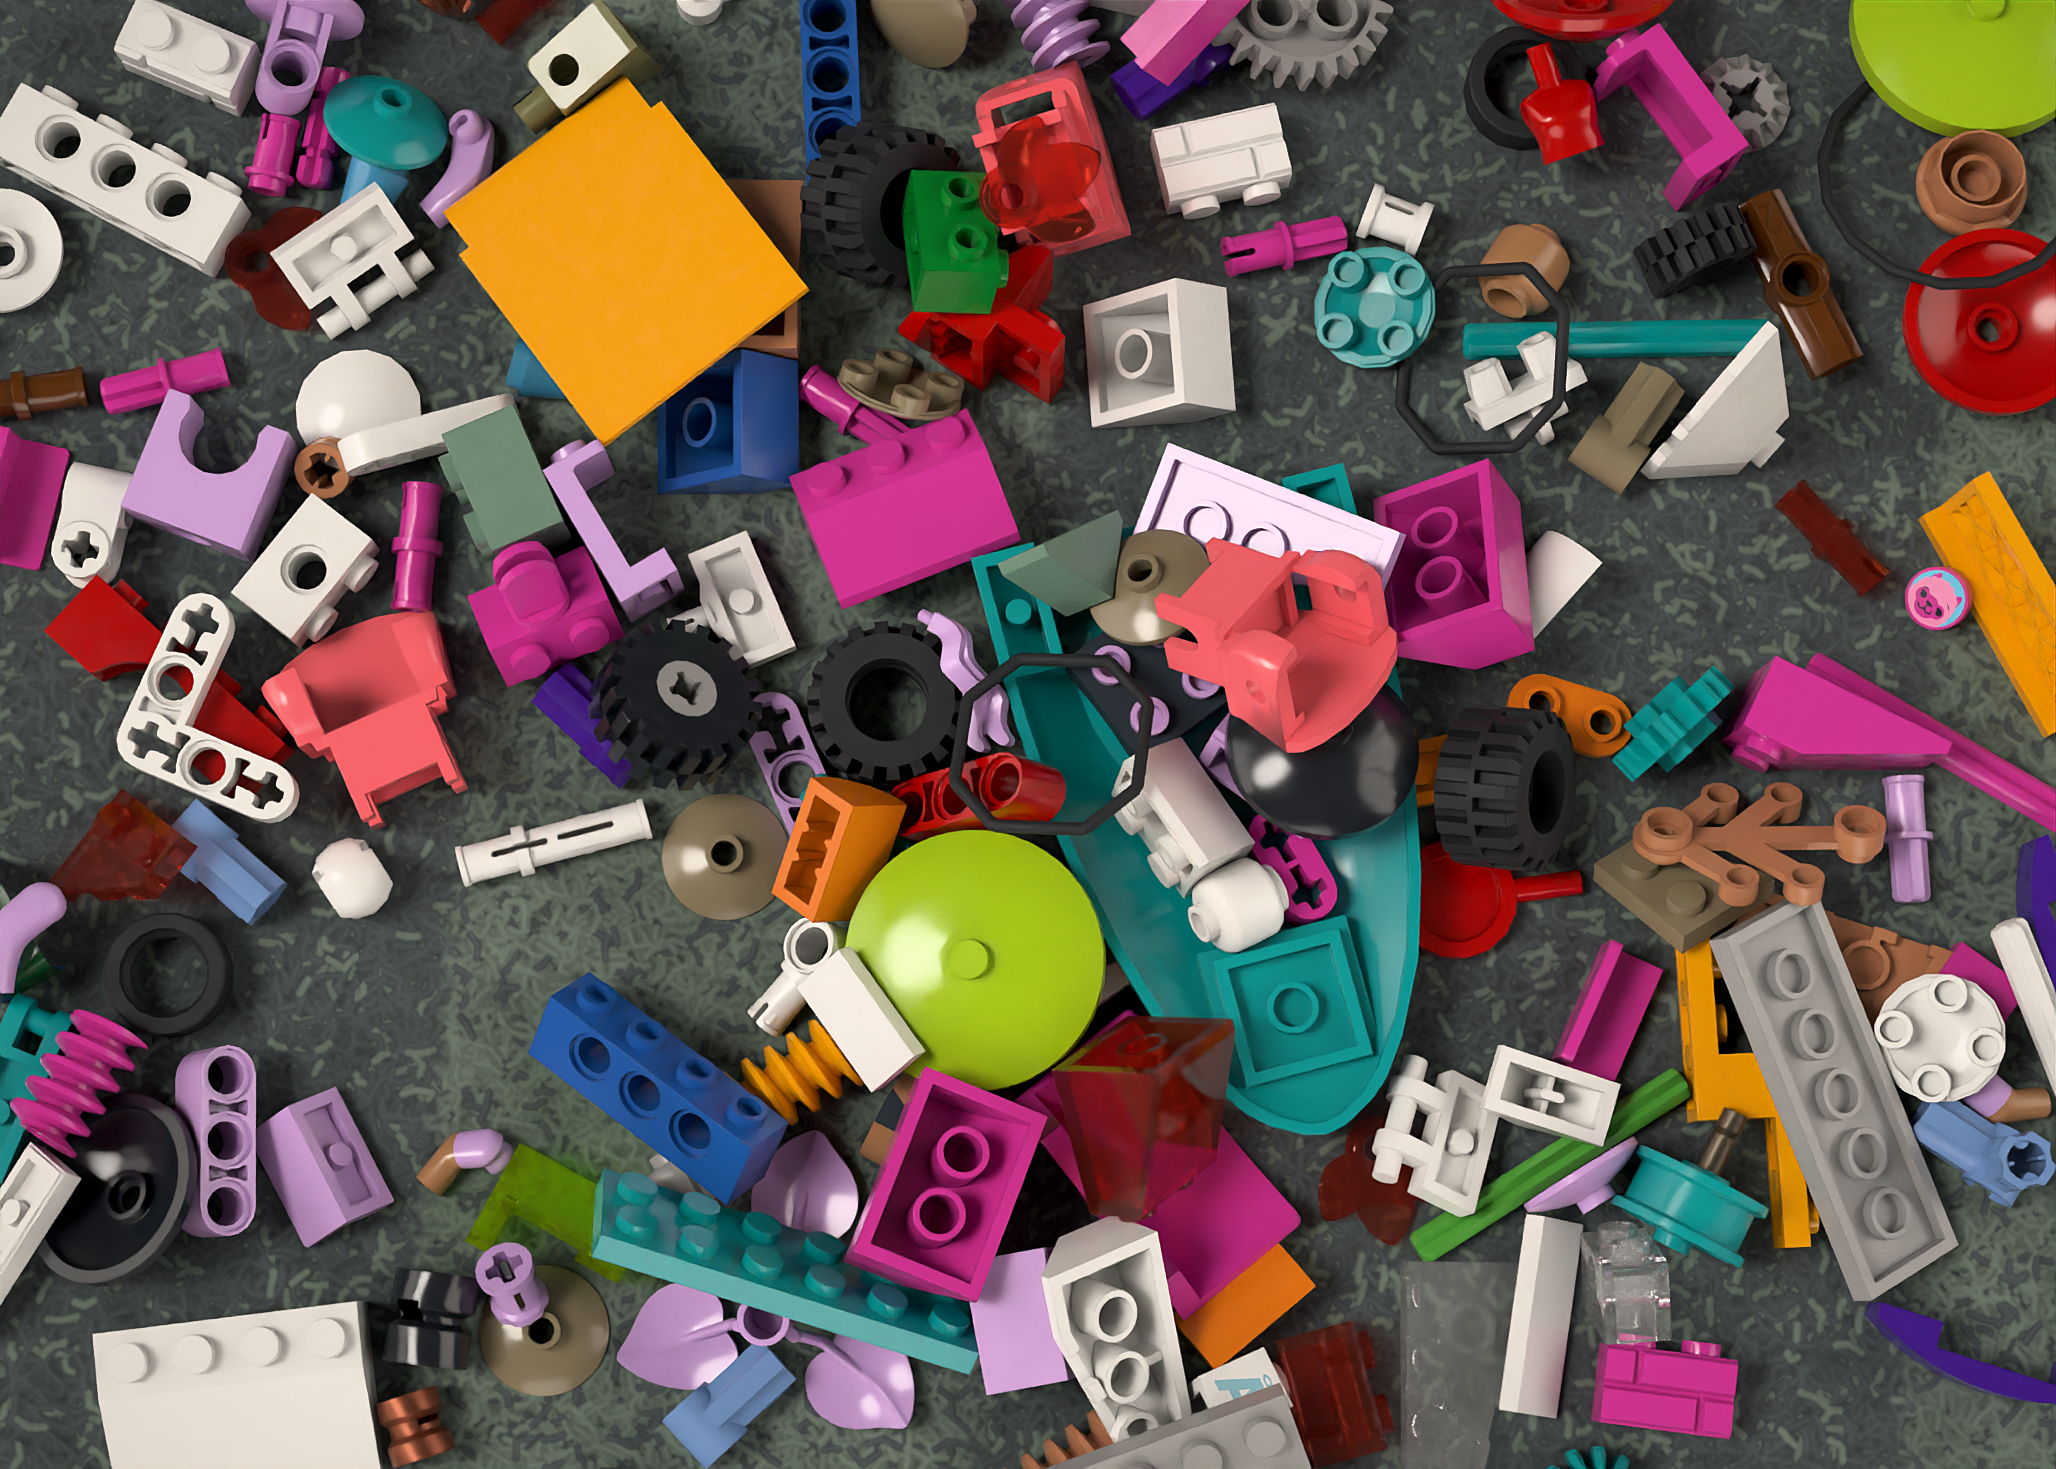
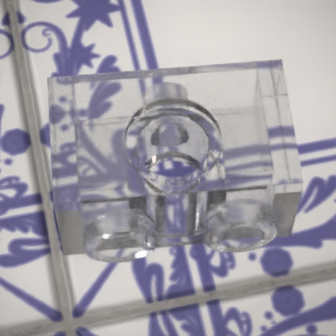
[1580,1221,1672,1345]

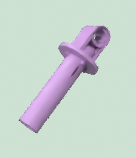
[245,0,365,116]

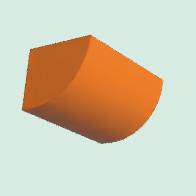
[771,777,907,923]
[1172,1243,1316,1370]

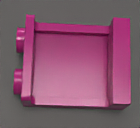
[1592,23,1749,212]

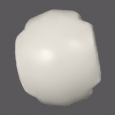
[312,838,393,919]

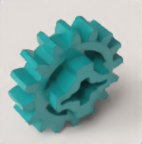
[1612,665,1735,782]

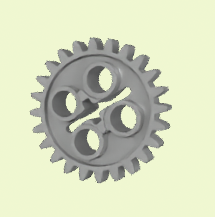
[1211,0,1394,91]

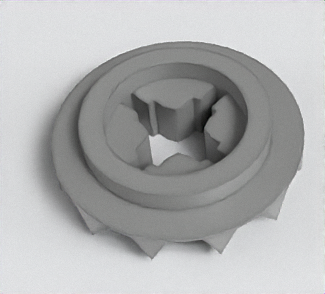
[1699,53,1791,153]

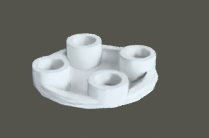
[296,350,421,470]
[1874,974,2006,1102]

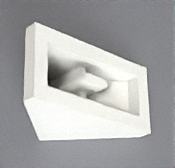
[1480,1045,1621,1147]

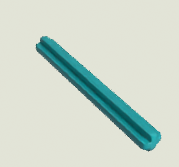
[1461,319,1772,360]

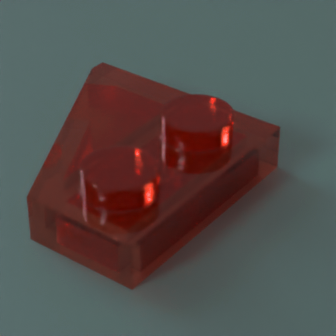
[48,788,198,902]

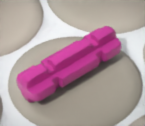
[296,66,351,190]

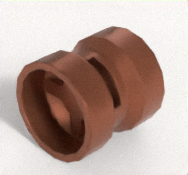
[374,1385,456,1469]

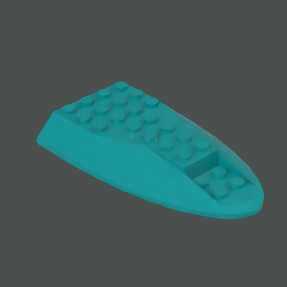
[971,463,1421,1136]

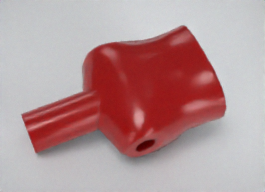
[1520,41,1606,165]

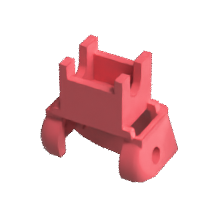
[972,60,1131,259]
[1154,537,1398,753]
[260,612,469,831]

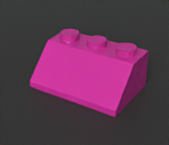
[789,408,1021,610]
[1373,458,1535,670]
[843,1066,1048,1303]

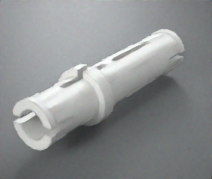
[455,799,653,887]

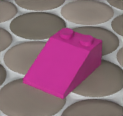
[1720,656,1953,773]

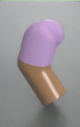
[1962,1074,2051,1123]
[416,1128,514,1197]

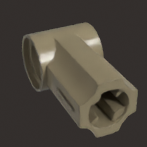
[1567,362,1685,495]

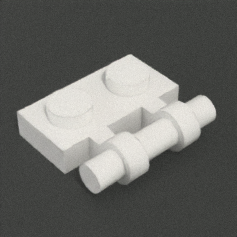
[270,182,435,340]
[1372,1055,1499,1217]

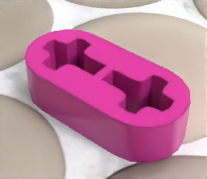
[1247,814,1337,927]

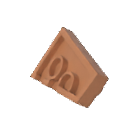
[1727,893,1953,1033]

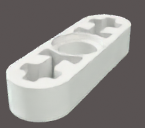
[337,394,521,476]

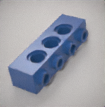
[528,972,789,1205]

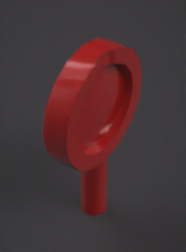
[1419,840,1583,960]

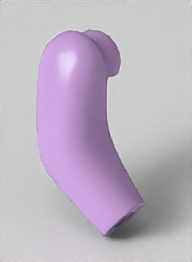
[419,109,495,230]
[0,882,67,993]

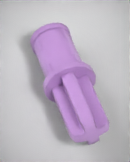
[1882,775,1934,904]

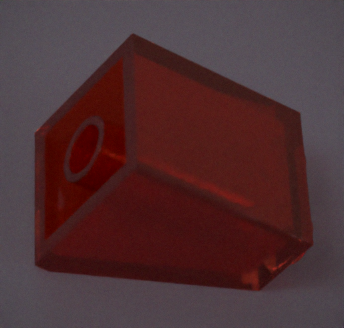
[1052,1016,1235,1222]

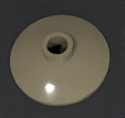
[1090,529,1211,646]
[662,793,788,920]
[479,1265,609,1396]

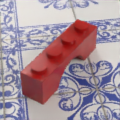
[44,574,295,799]

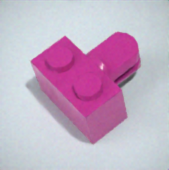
[467,541,625,688]

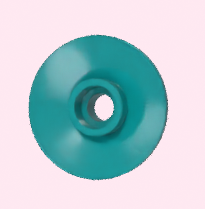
[323,75,448,170]

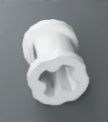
[1356,183,1434,257]

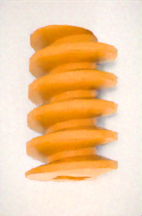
[722,1019,865,1126]

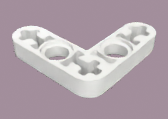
[117,593,300,823]

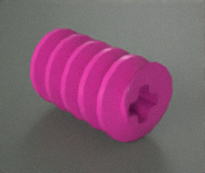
[10,1009,148,1158]

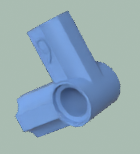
[1909,1100,2056,1208]

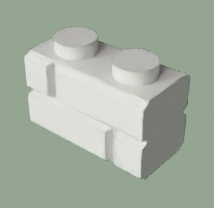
[114,0,262,118]
[1150,103,1292,220]

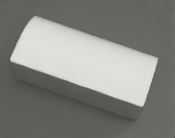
[1502,531,1602,667]

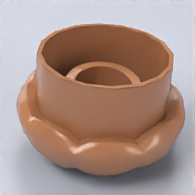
[1916,130,2028,237]

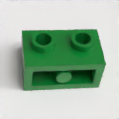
[901,170,1009,314]

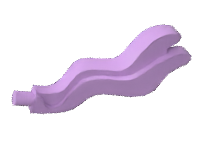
[918,609,1015,753]

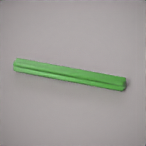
[1409,1068,1691,1263]

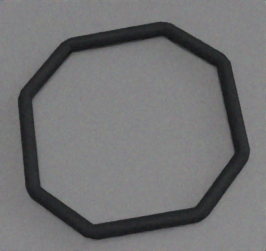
[1395,262,1570,456]
[949,653,1155,836]

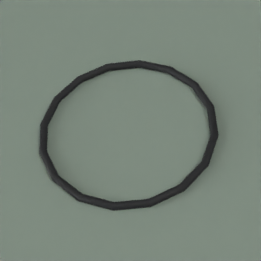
[1816,80,2056,290]

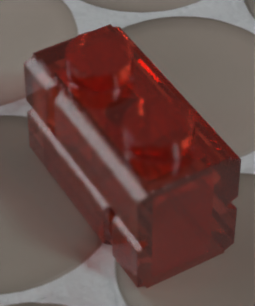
[1273,1320,1394,1469]

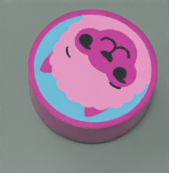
[1905,565,1973,630]

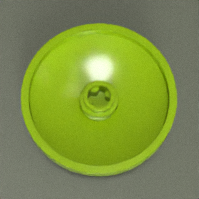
[1849,0,2056,138]
[845,830,1106,1091]

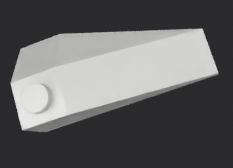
[1640,321,1789,479]
[1041,1214,1192,1443]

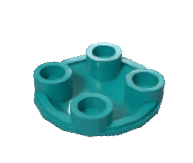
[1314,246,1436,369]

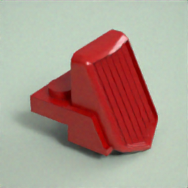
[898,244,1065,404]

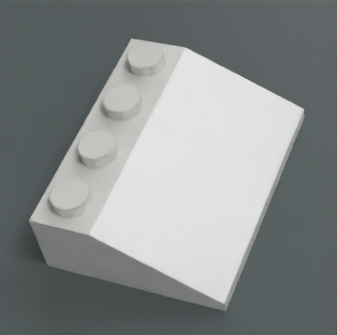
[92,1301,384,1469]

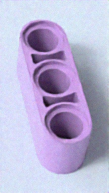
[175,1045,256,1238]

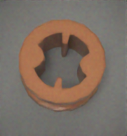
[294,436,357,499]

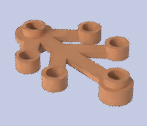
[1632,782,1887,907]

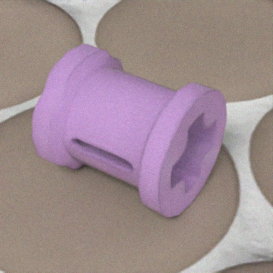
[475,1242,549,1328]

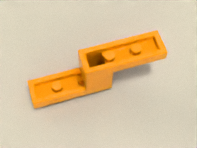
[1675,937,1819,1249]

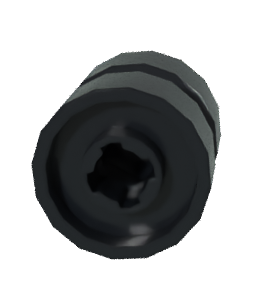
[382,1267,480,1370]

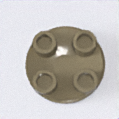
[865,0,977,68]
[837,348,964,420]

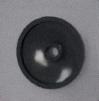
[1225,682,1419,840]
[37,1093,197,1287]

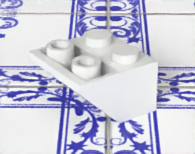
[1111,737,1255,899]

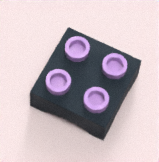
[1065,629,1228,757]

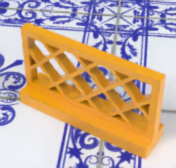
[1918,471,2056,738]

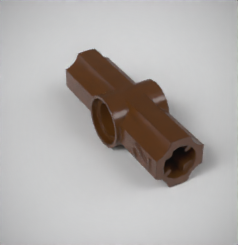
[1738,188,1863,382]

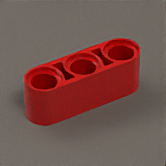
[890,752,1066,843]

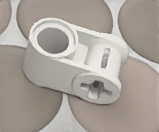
[51,462,134,589]

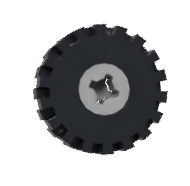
[588,619,762,791]

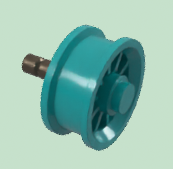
[1610,1107,1769,1269]

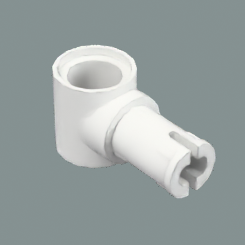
[747,918,848,1038]

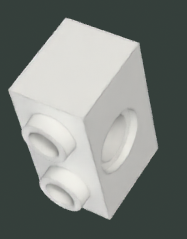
[231,493,380,648]

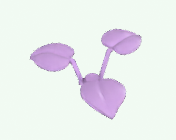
[617,1130,915,1429]

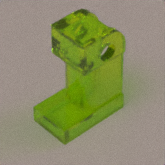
[465,1143,630,1284]

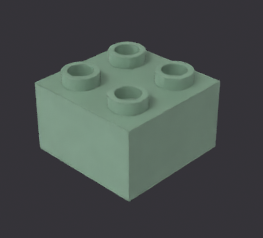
[438,404,575,563]

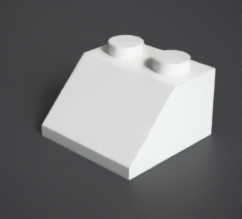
[1083,278,1236,429]

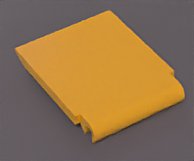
[443,74,810,447]

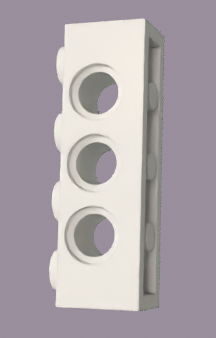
[0,83,252,278]

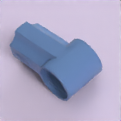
[153,798,288,925]
[662,1344,797,1469]

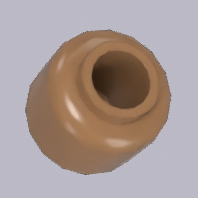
[1477,224,1570,318]

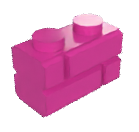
[1591,1332,1738,1439]

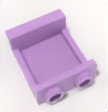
[542,439,685,623]

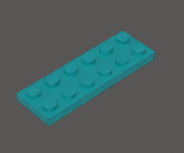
[592,1168,979,1375]

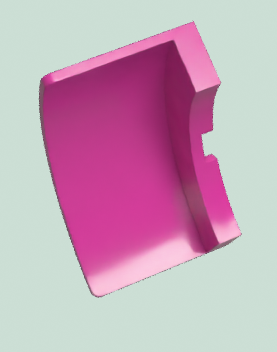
[1013,1010,1301,1321]

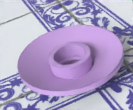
[1523,1136,1638,1215]

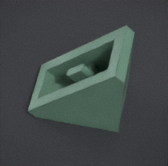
[998,510,1123,617]

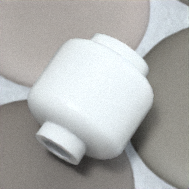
[1188,857,1289,953]

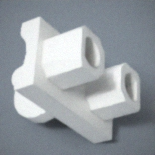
[1464,331,1588,445]

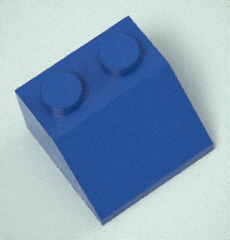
[657,349,799,495]

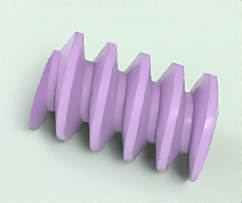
[1002,0,1110,73]

